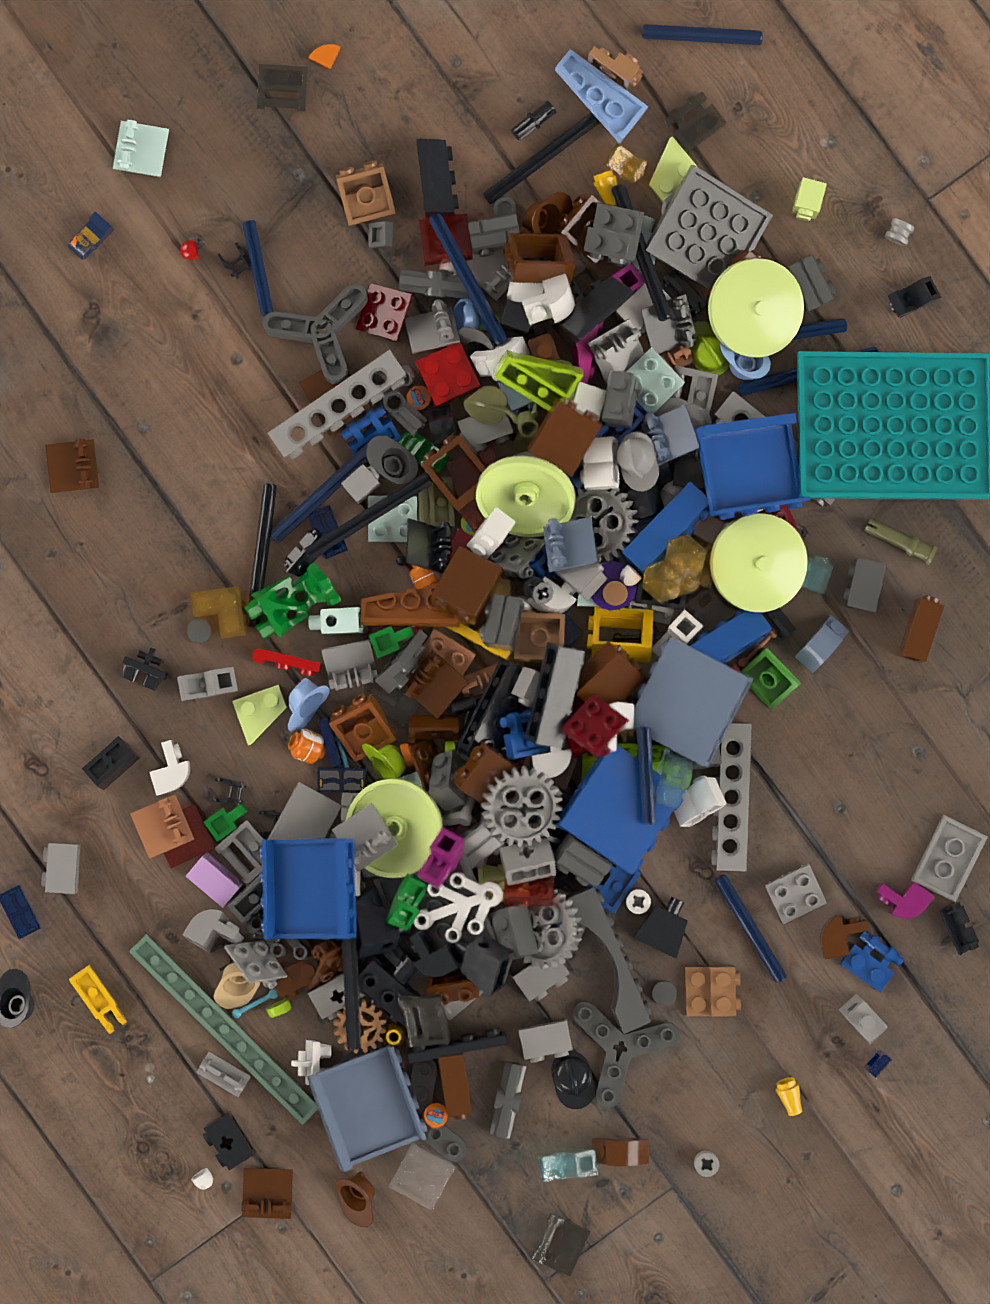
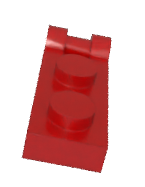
[252,649,322,676]

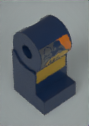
[68,211,114,260]

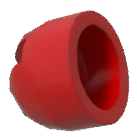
[180,239,199,260]

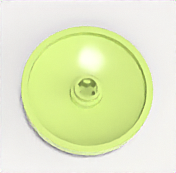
[708,258,804,357]
[476,456,575,537]
[710,513,807,612]
[346,779,443,878]

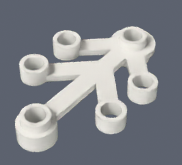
[413,872,503,943]

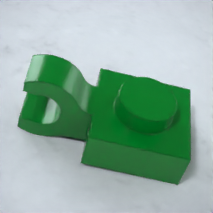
[368,626,414,658]
[204,804,249,842]

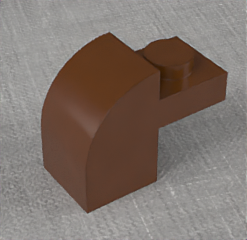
[820,915,869,959]
[592,1138,649,1166]

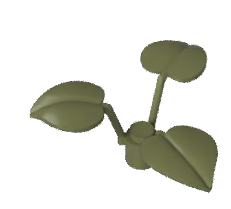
[464,359,572,454]

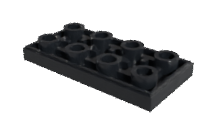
[408,1028,507,1063]

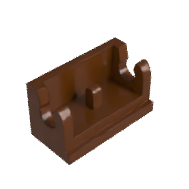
[409,715,459,744]

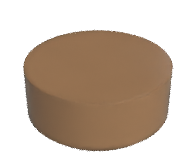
[603,581,628,606]

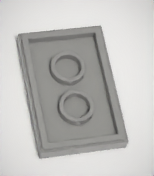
[267,782,341,840]
[911,815,988,902]

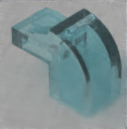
[654,748,693,809]
[538,1149,598,1182]

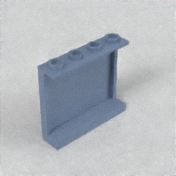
[633,637,753,767]
[307,1045,427,1172]

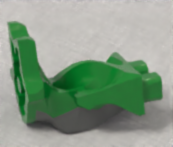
[244,562,341,639]

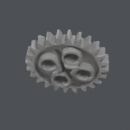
[568,487,639,563]
[481,766,562,847]
[517,888,583,969]

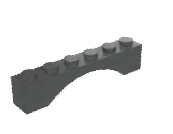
[565,885,652,1034]

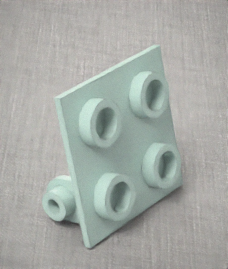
[113,120,169,177]
[627,347,685,414]
[368,495,417,542]

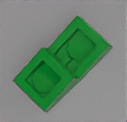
[397,430,450,474]
[386,873,429,931]

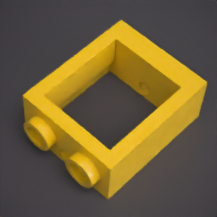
[587,606,653,663]

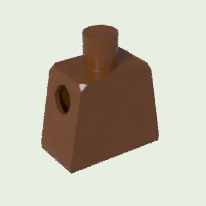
[525,331,560,360]

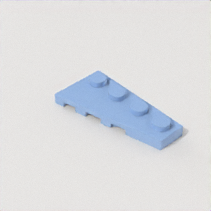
[555,49,648,144]

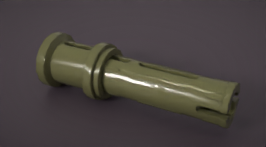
[864,517,938,566]

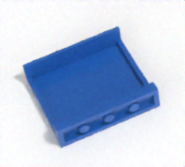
[696,413,810,520]
[554,744,685,874]
[260,838,356,939]

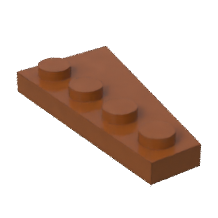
[360,583,459,627]

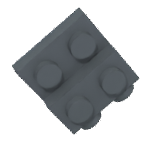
[584,203,644,264]
[375,630,428,693]

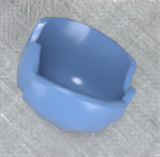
[453,298,482,331]

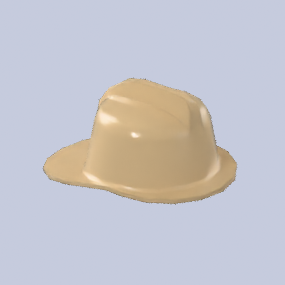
[214,963,261,1009]

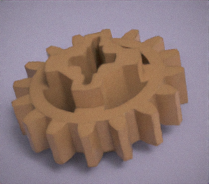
[333,999,387,1054]

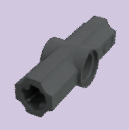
[399,270,471,299]
[361,374,428,437]
[489,1061,526,1139]

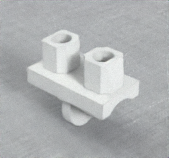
[291,1040,331,1085]

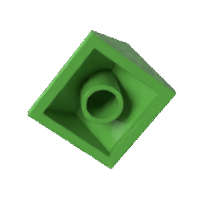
[740,648,801,710]

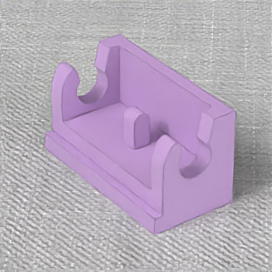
[186,852,244,908]

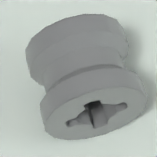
[884,218,915,246]
[694,1150,719,1177]

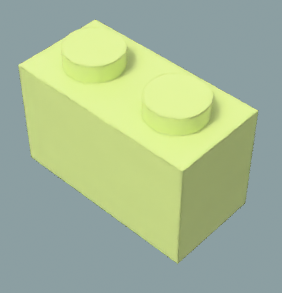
[792,177,827,221]

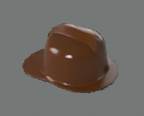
[522,192,573,234]
[335,1171,375,1227]

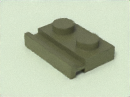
[416,477,455,527]

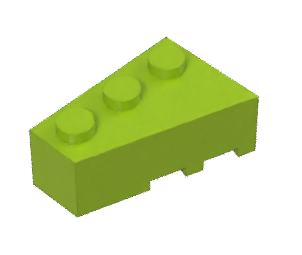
[494,350,584,411]

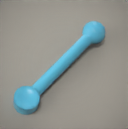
[334,734,353,782]
[232,989,278,1018]

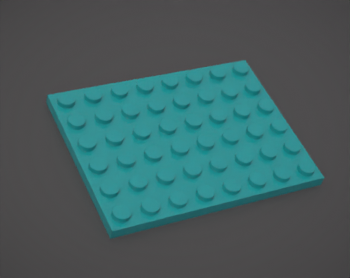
[797,351,990,500]

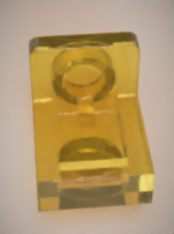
[604,144,647,182]

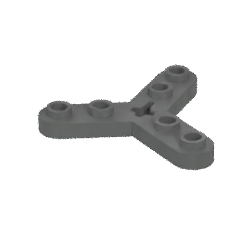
[262,284,368,384]
[573,1001,680,1108]
[409,1059,467,1162]

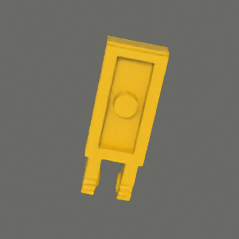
[69,965,127,1034]

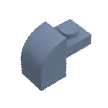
[795,615,849,673]

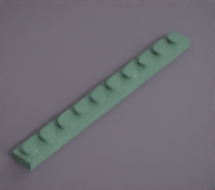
[129,934,318,1125]

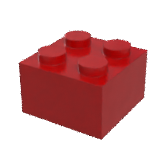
[415,342,480,407]

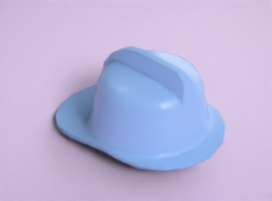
[720,342,771,380]
[288,678,330,733]

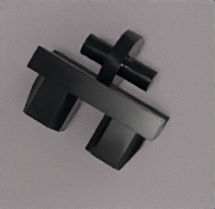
[122,647,168,691]

